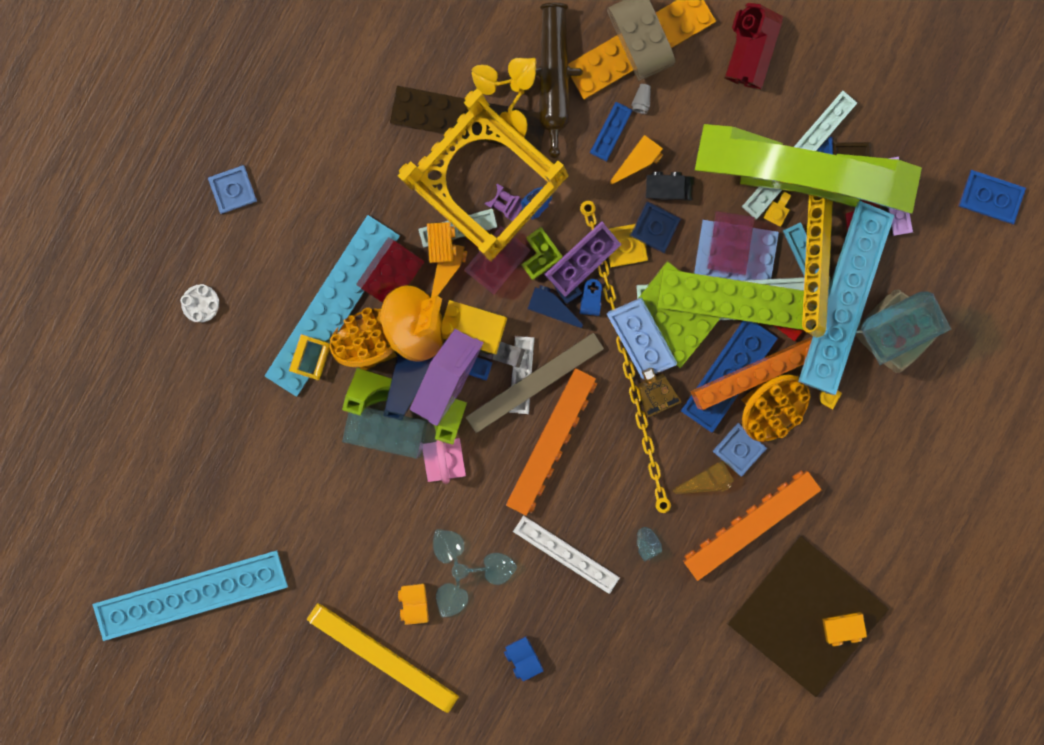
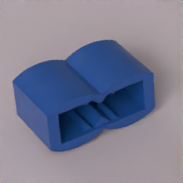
[504,636,544,681]

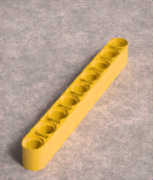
[802,195,833,338]
[307,603,459,713]

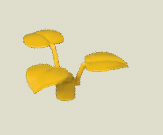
[471,58,536,138]

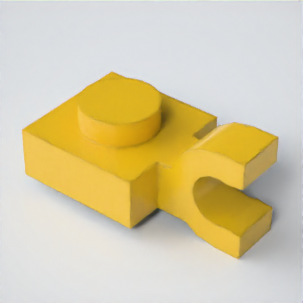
[763,192,791,227]

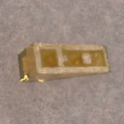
[672,461,734,494]

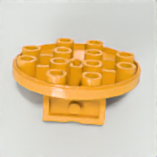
[380,286,444,362]
[330,308,397,370]
[741,375,811,442]

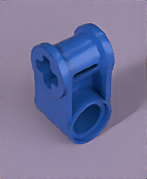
[580,279,602,316]

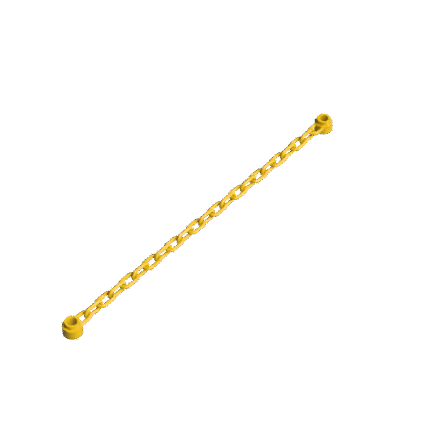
[580,201,671,513]

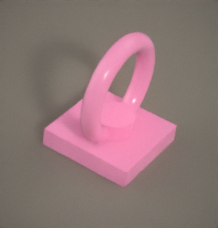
[422,438,466,484]

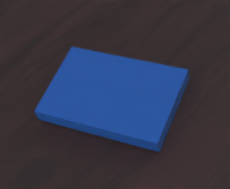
[958,170,1026,225]

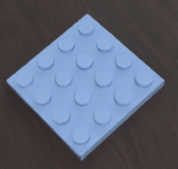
[694,220,779,280]

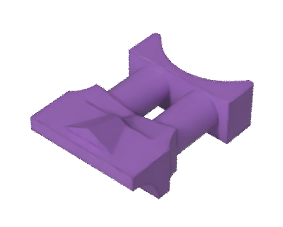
[485,184,523,221]

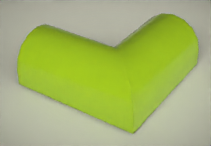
[521,227,563,280]

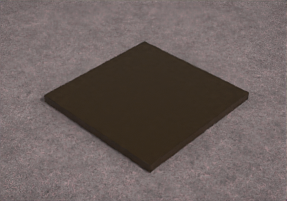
[727,536,889,697]

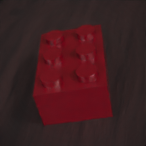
[356,237,425,303]

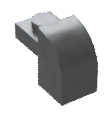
[478,342,525,368]

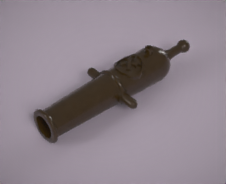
[535,3,583,158]

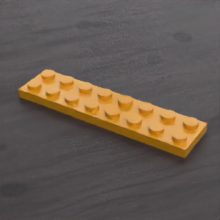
[568,0,716,100]

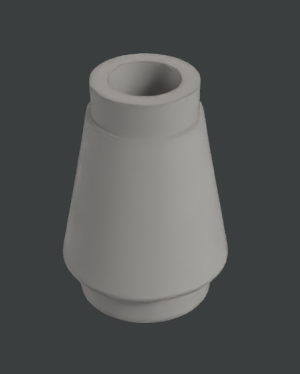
[631,84,651,114]

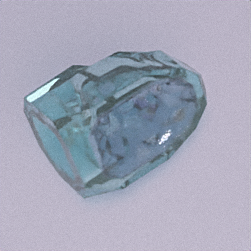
[637,527,662,562]

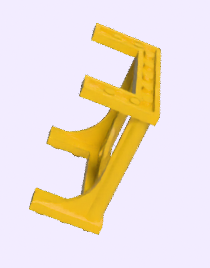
[398,89,569,262]

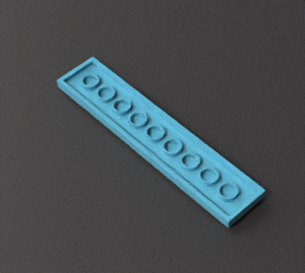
[798,201,894,395]
[265,215,400,397]
[92,550,288,641]

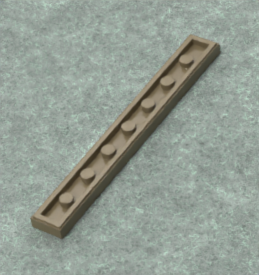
[465,333,604,433]

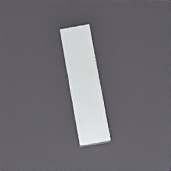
[509,336,534,414]

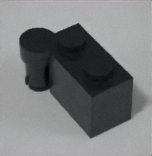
[646,172,695,201]

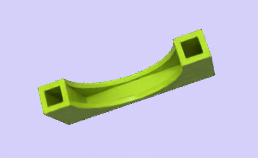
[342,368,467,445]

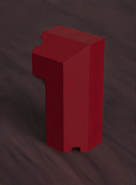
[724,3,783,90]

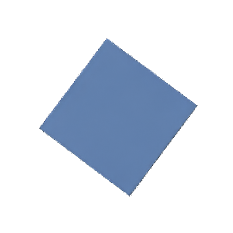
[208,165,257,214]
[713,423,767,477]

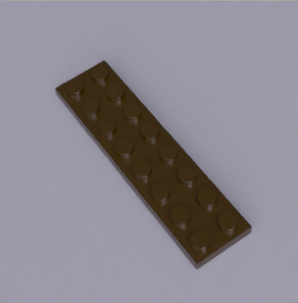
[390,85,545,152]

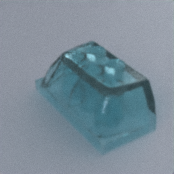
[861,291,951,365]

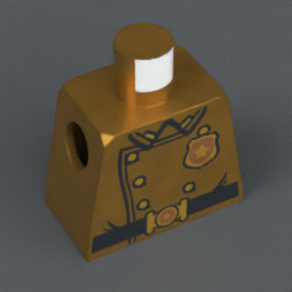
[638,368,681,417]

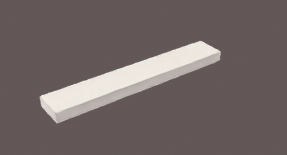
[513,515,620,594]

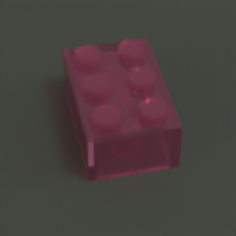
[706,211,755,275]
[464,226,531,295]

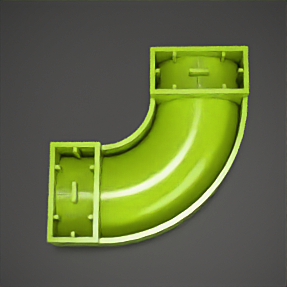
[695,124,922,214]

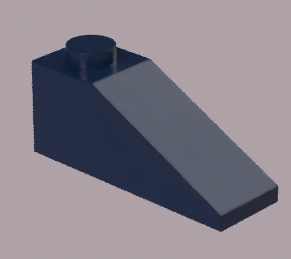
[528,285,583,328]

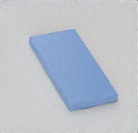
[607,297,677,379]

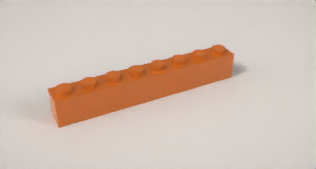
[690,336,813,410]
[506,368,597,515]
[683,470,821,581]

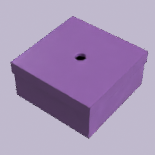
[410,329,484,426]

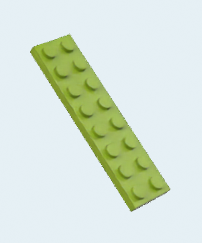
[657,269,804,330]

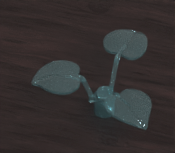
[433,529,517,617]

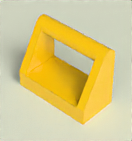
[289,334,330,380]

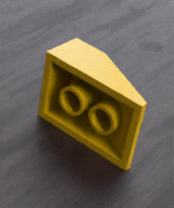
[441,300,507,354]

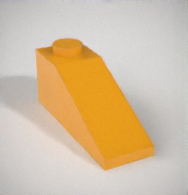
[610,135,663,185]
[431,244,468,297]

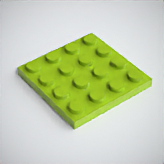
[638,261,721,368]

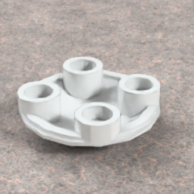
[181,284,219,322]

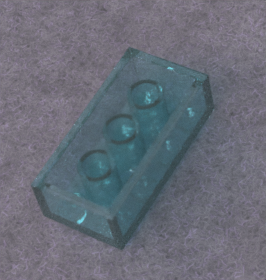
[342,407,428,459]

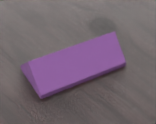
[545,221,621,297]

